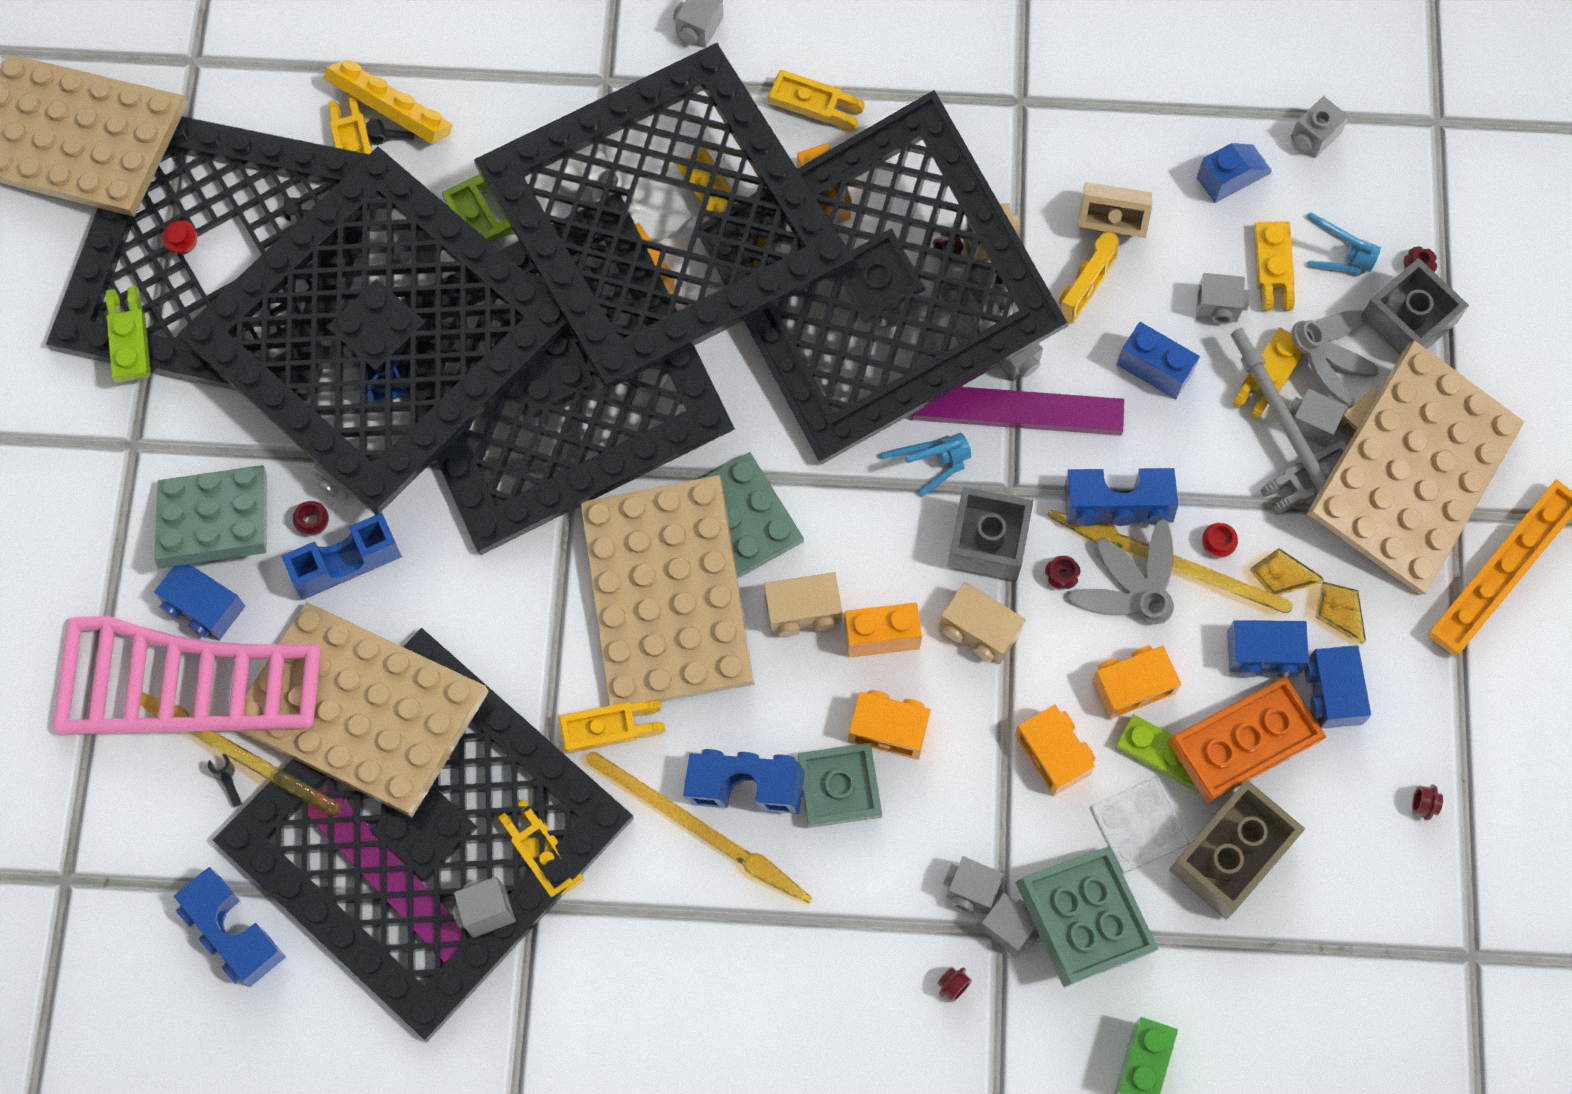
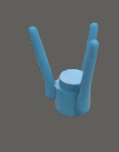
[1307,212,1381,276]
[880,433,971,497]

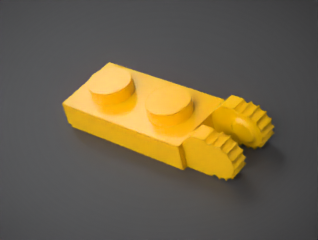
[767,69,865,131]
[328,96,372,154]
[1253,222,1295,311]
[1059,231,1119,324]
[1232,327,1304,419]
[558,700,666,754]
[498,799,584,898]

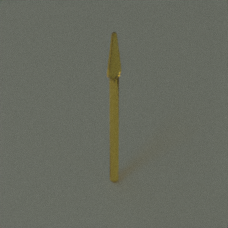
[1047,510,1293,613]
[140,692,341,816]
[586,752,812,904]

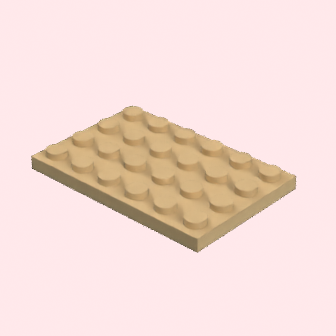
[0,54,188,217]
[1307,341,1525,595]
[581,475,755,705]
[237,602,489,817]

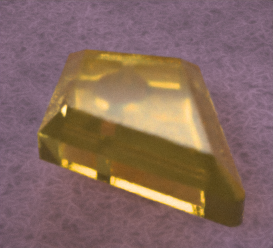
[1250,548,1324,598]
[1315,582,1366,644]

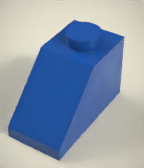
[1196,143,1272,203]

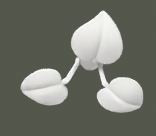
[554,145,691,267]

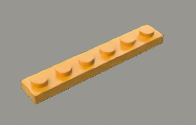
[1427,479,1572,658]

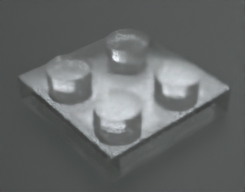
[1089,776,1191,874]

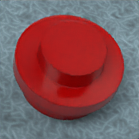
[162,221,198,254]
[1202,523,1238,558]

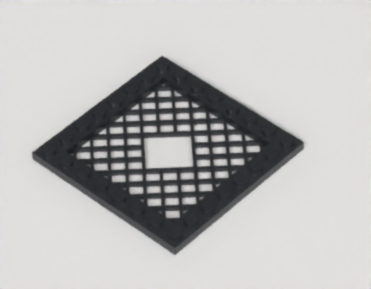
[474,43,854,390]
[46,116,382,406]

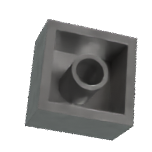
[1361,258,1469,355]
[947,487,1034,581]

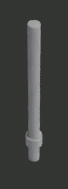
[1230,328,1327,493]

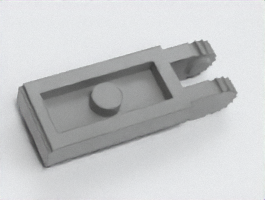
[1260,439,1347,515]

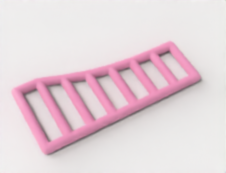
[53,616,321,735]

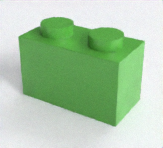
[1114,1017,1178,1094]

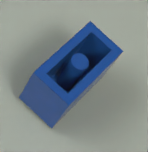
[1116,321,1200,399]
[154,564,246,641]
[1227,620,1309,678]
[1304,645,1372,729]

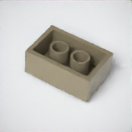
[1169,779,1305,920]

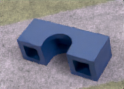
[1064,468,1178,526]
[281,512,402,600]
[683,749,805,814]
[173,866,286,987]

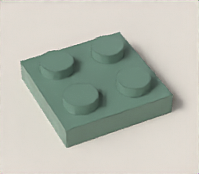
[798,743,882,828]

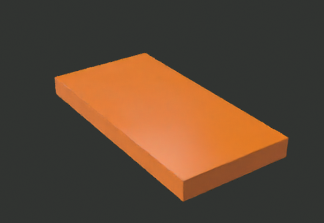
[1167,676,1327,804]

